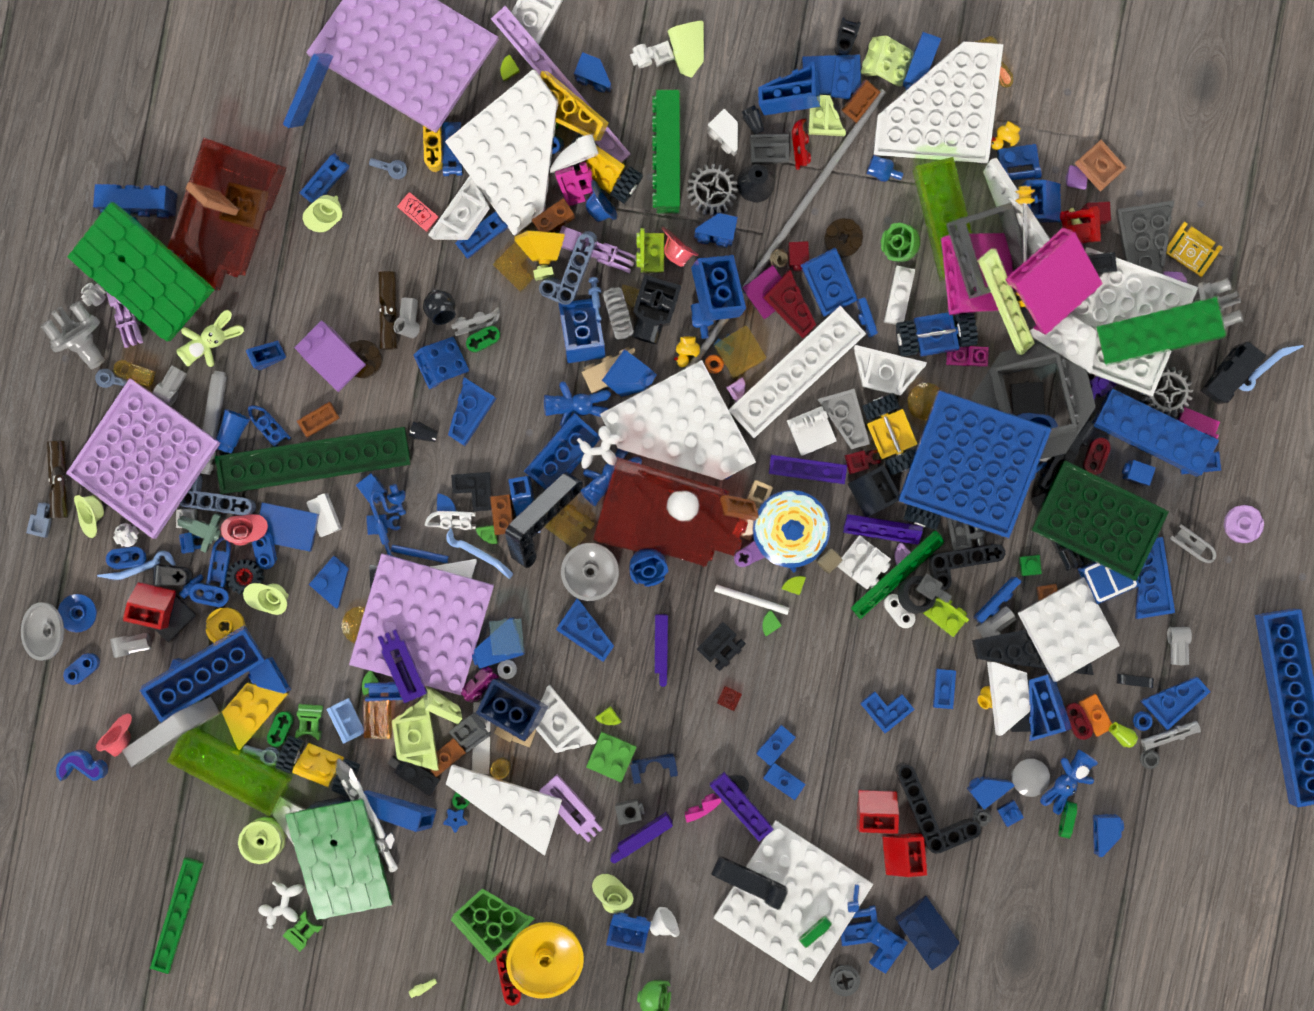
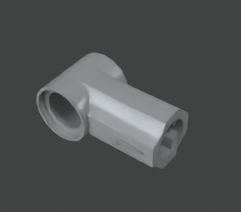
[394,297,420,338]
[152,365,187,406]
[975,606,1016,638]
[1167,627,1192,665]
[110,633,152,658]

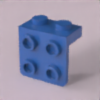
[606,912,651,953]

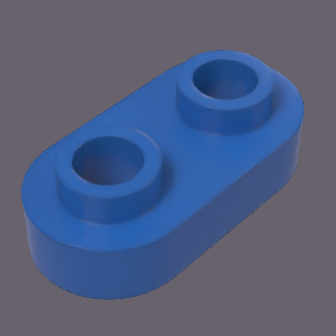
[252,532,277,569]
[106,547,146,569]
[189,583,229,607]
[63,653,100,685]

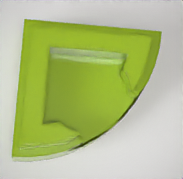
[501,54,520,82]
[781,576,806,596]
[595,706,622,725]

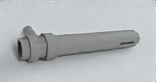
[201,371,227,475]

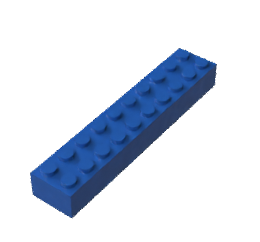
[1255,608,1314,807]

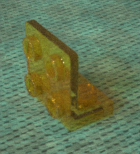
[714,326,766,380]

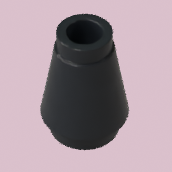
[741,105,765,135]
[408,421,438,443]

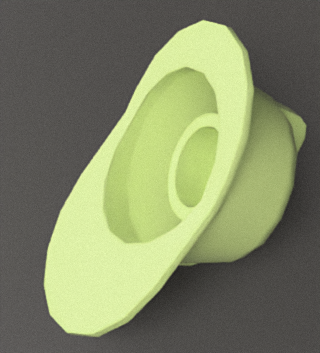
[303,195,342,232]
[74,495,104,538]
[243,583,289,615]
[592,874,633,914]

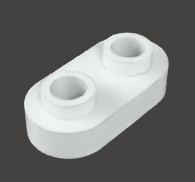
[883,594,915,628]

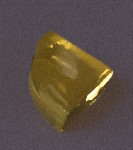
[622,284,640,308]

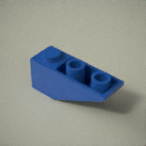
[508,476,541,533]

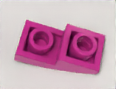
[946,346,989,367]
[685,794,721,823]

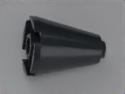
[737,164,775,203]

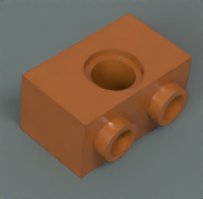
[532,198,575,233]
[490,494,514,535]

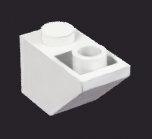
[707,109,738,156]

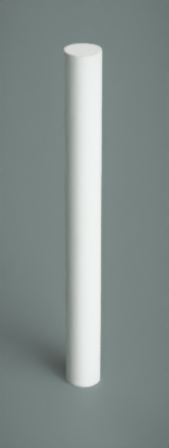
[714,584,789,615]

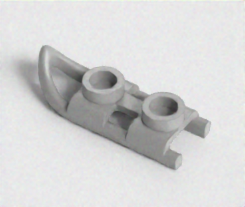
[451,307,500,336]
[1170,524,1216,563]

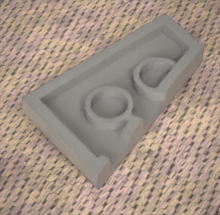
[818,389,870,449]

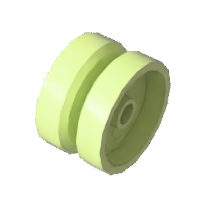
[238,817,287,864]

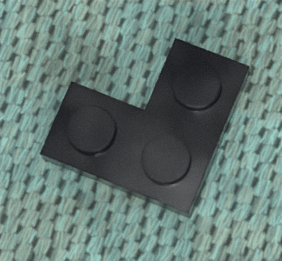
[451,472,492,512]

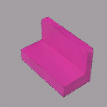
[1178,407,1220,439]

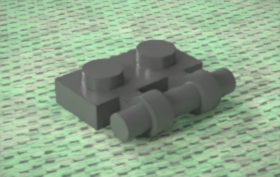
[946,517,985,551]

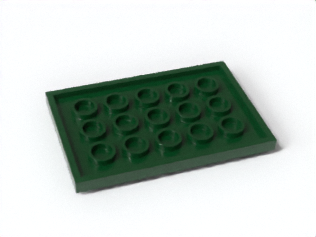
[1030,460,1169,581]

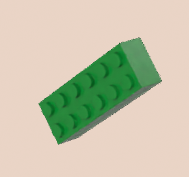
[652,90,680,214]
[1096,297,1226,366]

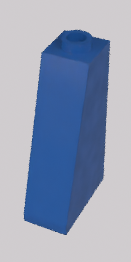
[363,790,437,832]

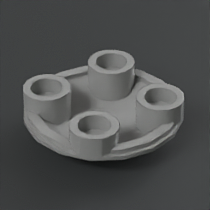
[1011,758,1050,797]

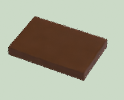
[219,182,269,230]

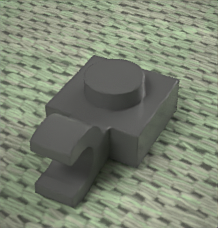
[915,573,952,603]

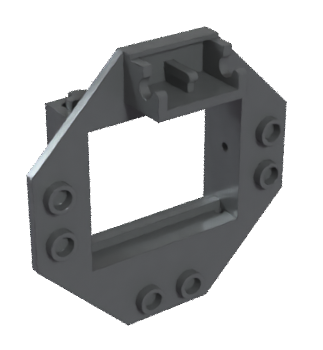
[971,343,1096,459]

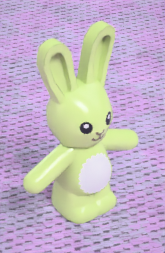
[176,310,244,367]

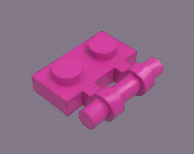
[555,162,593,206]

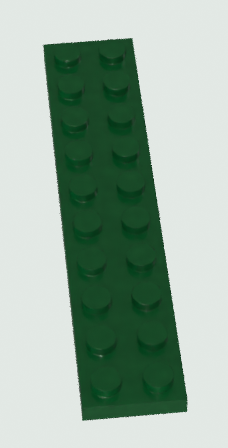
[215,427,411,494]

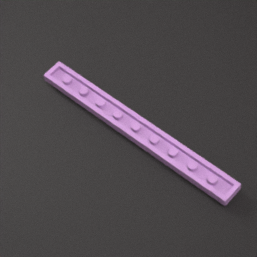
[491,6,631,163]

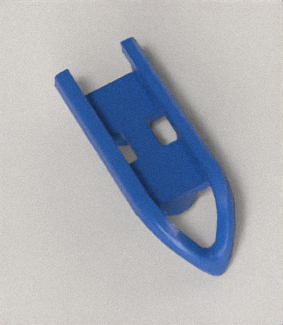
[248,405,291,447]
[206,537,231,587]
[365,682,402,701]

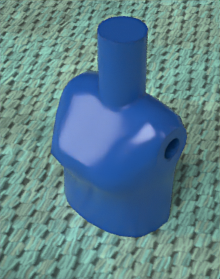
[866,155,903,182]
[691,303,714,339]

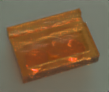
[363,700,392,739]

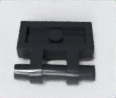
[697,622,746,671]

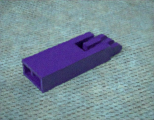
[655,614,668,687]
[378,629,427,703]
[610,812,673,863]

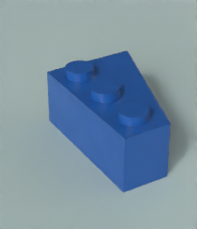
[758,61,820,116]

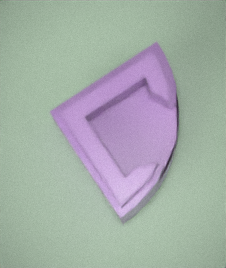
[726,377,745,403]
[894,542,911,565]

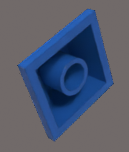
[601,349,657,397]

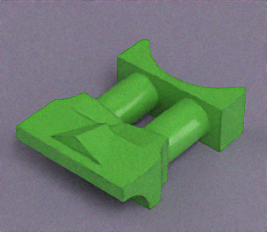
[295,704,323,741]
[283,910,323,951]

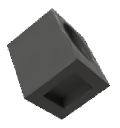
[615,798,645,825]

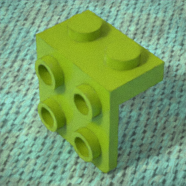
[636,228,664,273]

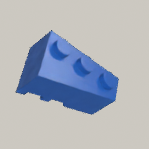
[1029,674,1072,741]

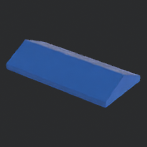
[524,413,601,490]

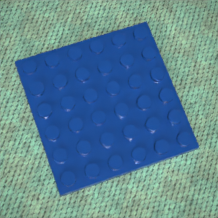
[898,390,1051,538]

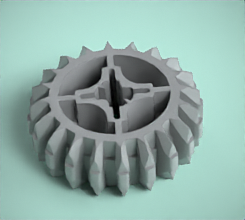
[686,164,738,216]
[603,287,633,339]
[1139,366,1194,417]

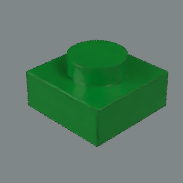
[1019,555,1042,576]

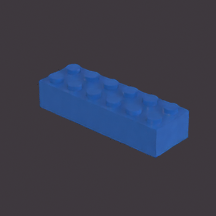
[1092,389,1219,477]
[140,625,265,723]

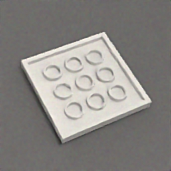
[1018,577,1120,682]

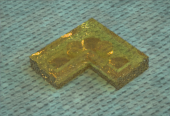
[493,242,534,292]

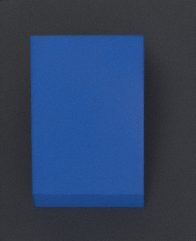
[246,341,286,371]

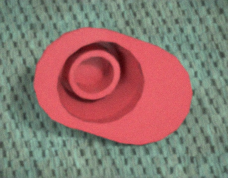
[662,226,698,267]
[220,514,268,546]
[96,714,132,757]

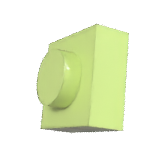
[533,265,555,281]

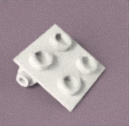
[787,406,836,456]

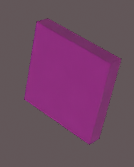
[741,265,781,319]

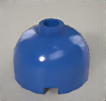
[629,548,668,587]

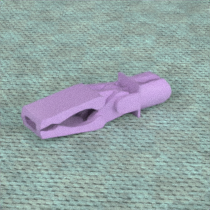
[560,226,636,274]
[106,292,144,348]

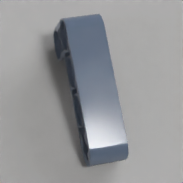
[539,231,597,305]
[180,474,256,515]

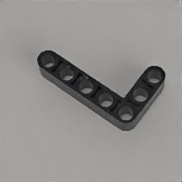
[505,472,583,568]
[895,762,981,854]

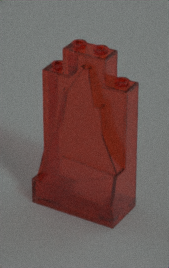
[167,137,287,293]
[593,458,748,567]

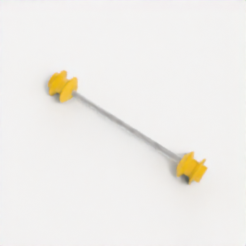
[1015,186,1035,307]

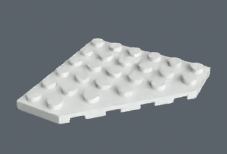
[873,41,1003,163]
[445,70,558,235]
[600,360,756,480]

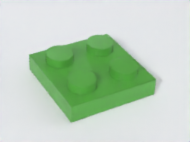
[586,731,637,782]

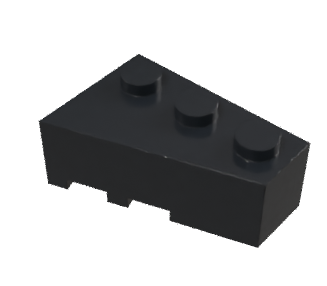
[1200,341,1267,405]

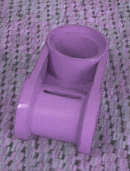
[734,541,764,567]

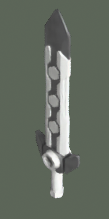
[336,759,398,872]

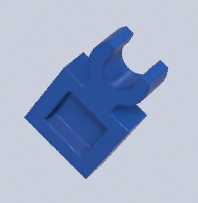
[366,514,401,535]

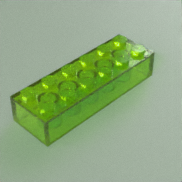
[912,157,972,282]
[167,727,293,816]

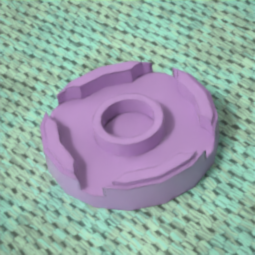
[1224,505,1264,543]

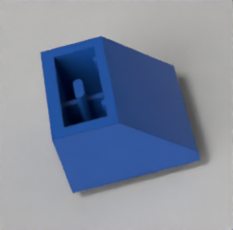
[1021,180,1061,223]
[694,213,738,248]

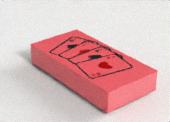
[397,192,439,232]

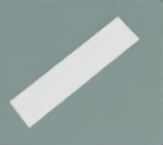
[472,702,490,774]

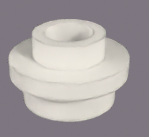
[497,660,517,679]

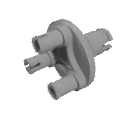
[1193,278,1244,329]
[40,301,105,370]

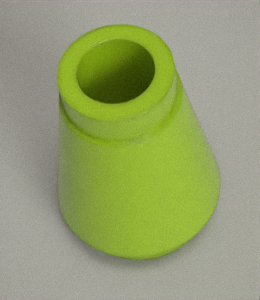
[1109,722,1138,748]

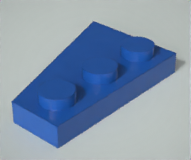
[556,598,614,662]
[1140,677,1210,730]

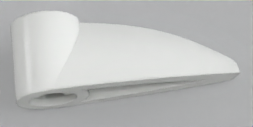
[550,135,599,173]

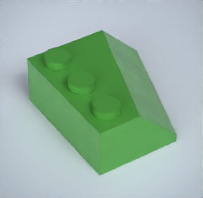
[451,889,535,963]

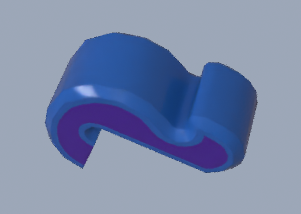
[56,749,108,781]

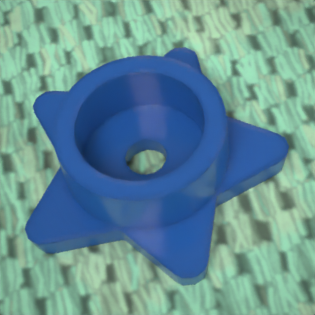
[443,809,468,833]

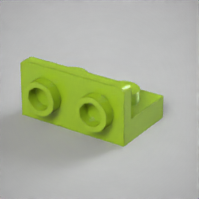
[923,597,969,637]

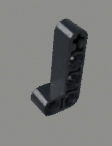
[928,544,1006,590]
[711,856,788,910]

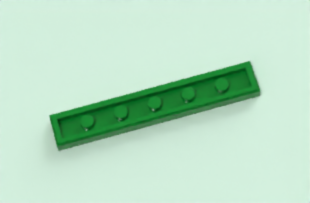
[851,530,944,619]
[150,857,204,974]

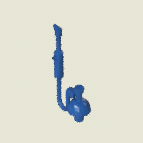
[369,484,406,556]

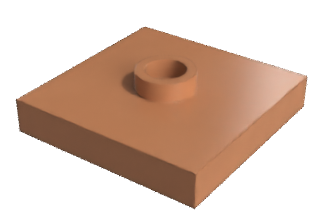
[1075,140,1126,191]
[186,182,238,216]

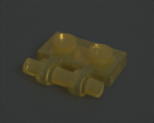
[545,504,595,548]

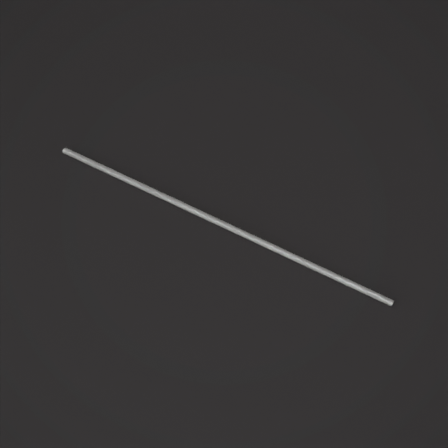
[685,88,886,369]

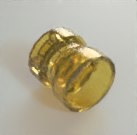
[490,757,511,779]

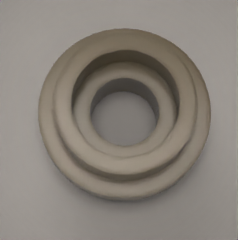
[770,249,788,268]

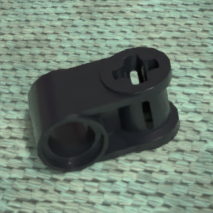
[834,17,861,55]
[153,565,193,585]

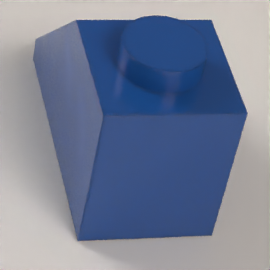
[248,657,291,694]
[967,777,1014,810]
[1093,814,1124,857]

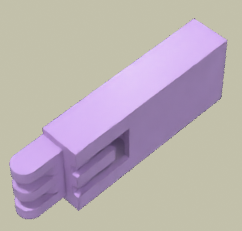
[539,774,603,842]

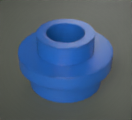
[1133,711,1153,731]

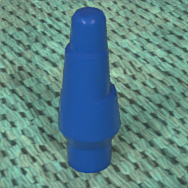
[179,574,204,599]

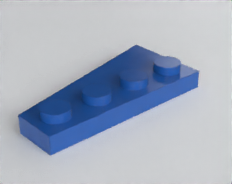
[1135,537,1175,619]

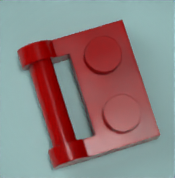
[1060,206,1101,244]

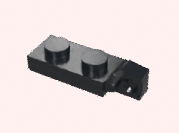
[388,756,441,796]

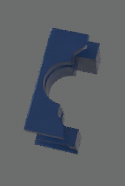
[630,753,678,784]

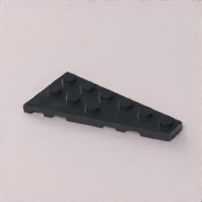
[972,629,1094,675]

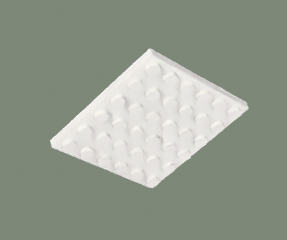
[1045,247,1198,397]
[714,820,873,982]

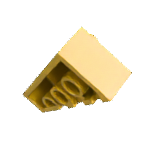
[540,71,609,141]

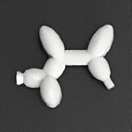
[577,426,623,469]
[258,880,304,929]

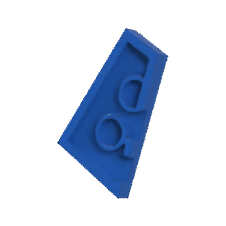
[448,377,497,446]

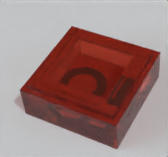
[717,686,742,711]

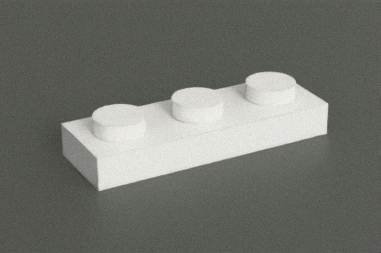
[884,265,915,325]

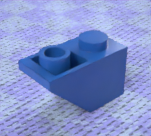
[574,52,611,93]

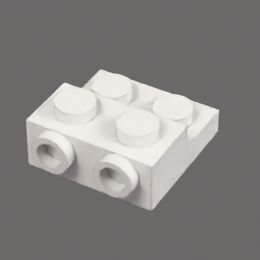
[837,535,891,589]

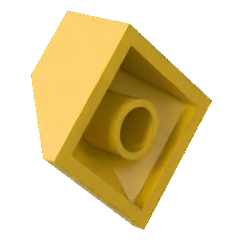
[515,231,564,265]

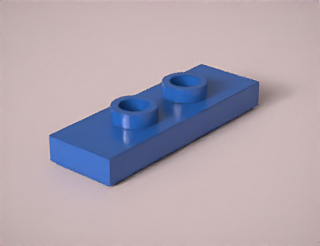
[973,577,1021,624]

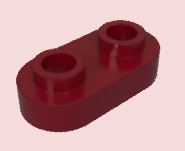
[1083,438,1111,475]
[1065,703,1093,740]

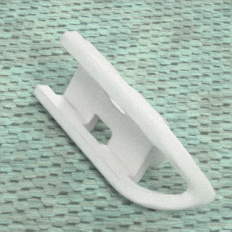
[425,511,476,530]

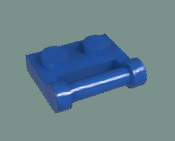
[997,144,1042,180]
[840,905,878,946]

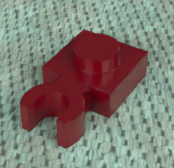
[844,450,881,474]

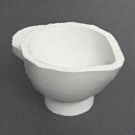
[650,907,680,937]

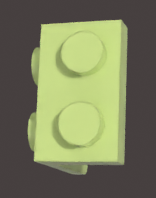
[861,35,913,87]

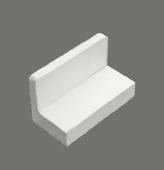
[307,493,342,537]

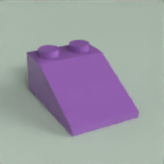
[295,320,366,392]

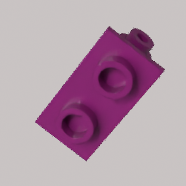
[461,666,499,703]

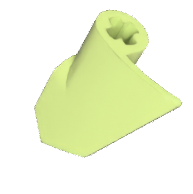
[668,21,704,78]

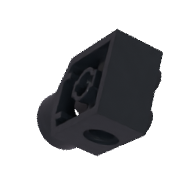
[632,274,681,345]

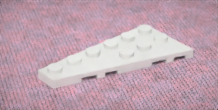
[983,158,1050,258]
[446,765,562,856]

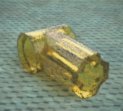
[113,360,156,387]

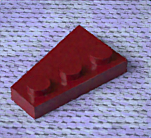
[762,270,816,338]

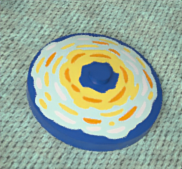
[752,490,830,568]

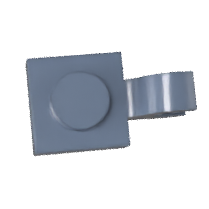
[26,502,52,538]

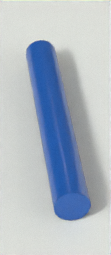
[391,544,449,563]

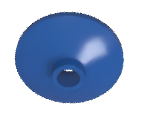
[58,594,97,633]

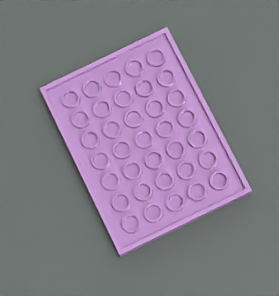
[306,0,499,133]

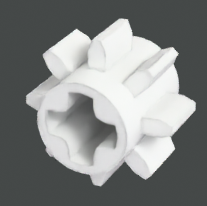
[630,44,654,68]
[81,283,106,306]
[113,523,139,547]

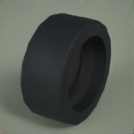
[898,576,936,614]

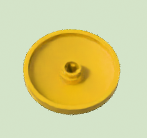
[506,922,584,998]

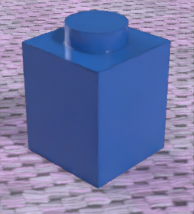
[1122,460,1156,486]
[356,473,388,504]

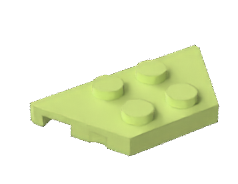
[392,698,439,771]

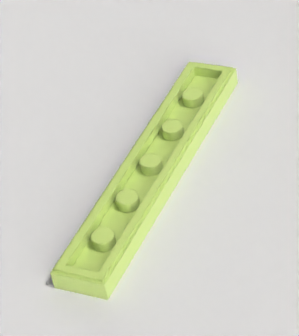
[978,249,1035,355]

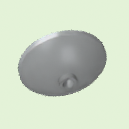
[561,543,619,601]
[21,603,64,661]

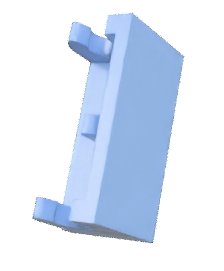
[327,698,366,744]

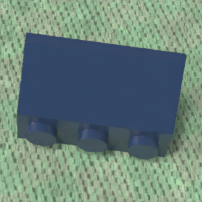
[476,679,549,741]
[895,895,960,970]

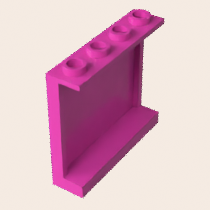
[1005,228,1103,335]
[941,233,1016,315]

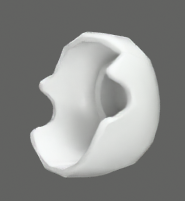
[667,491,699,521]

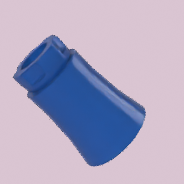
[216,409,251,453]

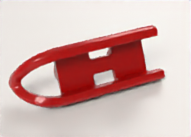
[792,118,811,170]

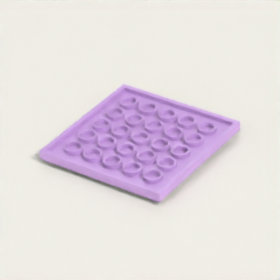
[66,378,220,539]
[349,553,494,695]

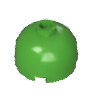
[881,223,920,262]
[637,980,671,1011]

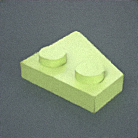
[808,95,846,136]
[423,686,463,724]

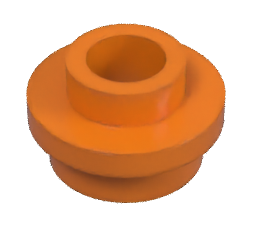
[705,354,724,374]

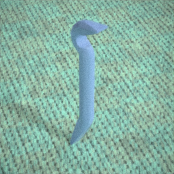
[1239,345,1304,391]
[446,528,513,579]
[97,550,176,580]

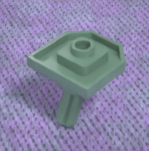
[177,513,222,553]

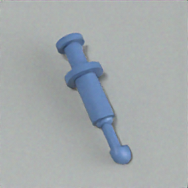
[588,277,602,320]

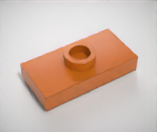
[1078,693,1112,737]

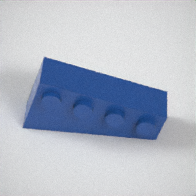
[93,184,177,219]

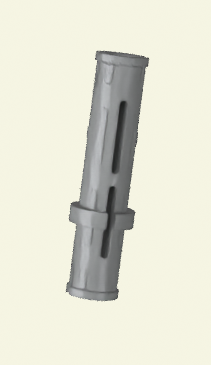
[1141,721,1201,751]

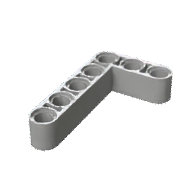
[122,697,221,768]

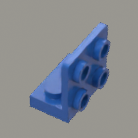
[413,337,469,389]

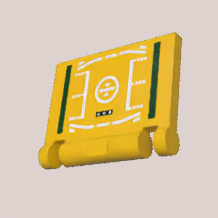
[1166,221,1223,277]

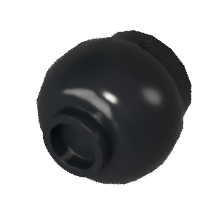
[423,290,456,325]

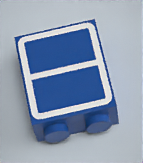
[1077,561,1140,604]

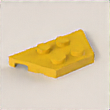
[222,682,289,750]

